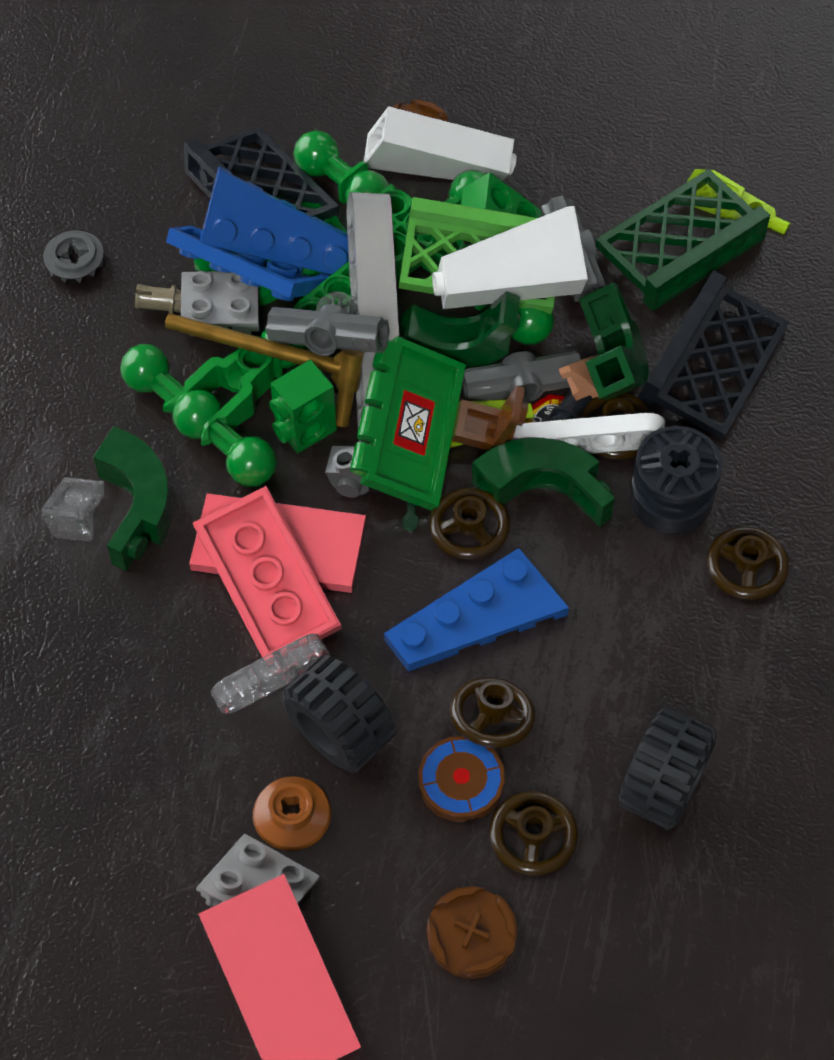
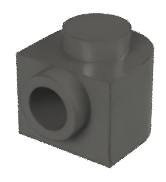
[325,446,370,498]

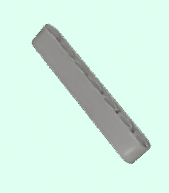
[346,192,399,444]

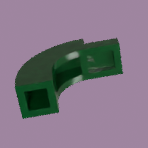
[579,283,649,401]
[398,291,521,369]
[93,426,172,571]
[471,437,615,527]

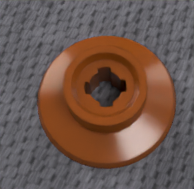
[253,776,332,851]

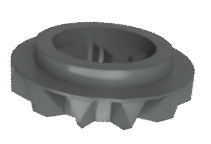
[43,230,104,283]

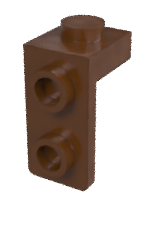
[452,386,528,451]

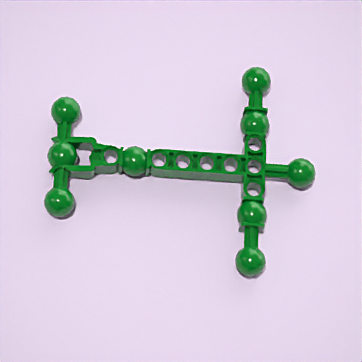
[120,130,555,487]

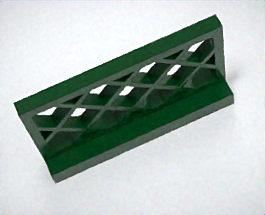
[595,169,770,311]

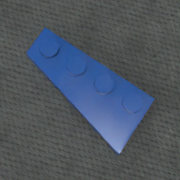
[200,166,349,275]
[166,226,330,301]
[384,548,569,672]

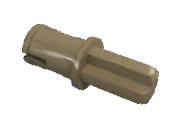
[135,284,181,314]

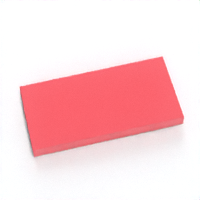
[193,486,342,667]
[189,493,366,593]
[198,874,361,1060]

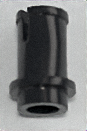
[550,388,592,421]

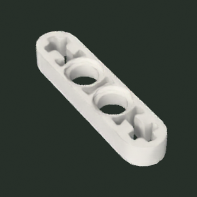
[511,413,665,454]

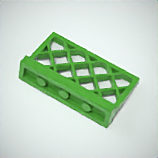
[398,197,555,314]

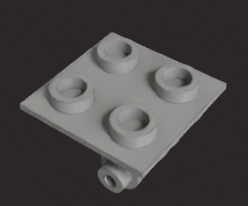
[181,271,259,336]
[196,833,320,907]

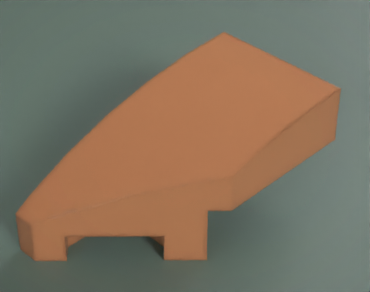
[558,354,598,401]

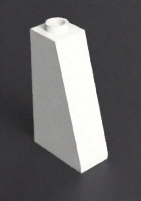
[364,106,516,181]
[432,206,588,309]

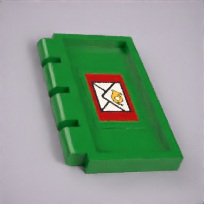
[350,336,466,511]

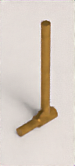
[165,313,364,427]

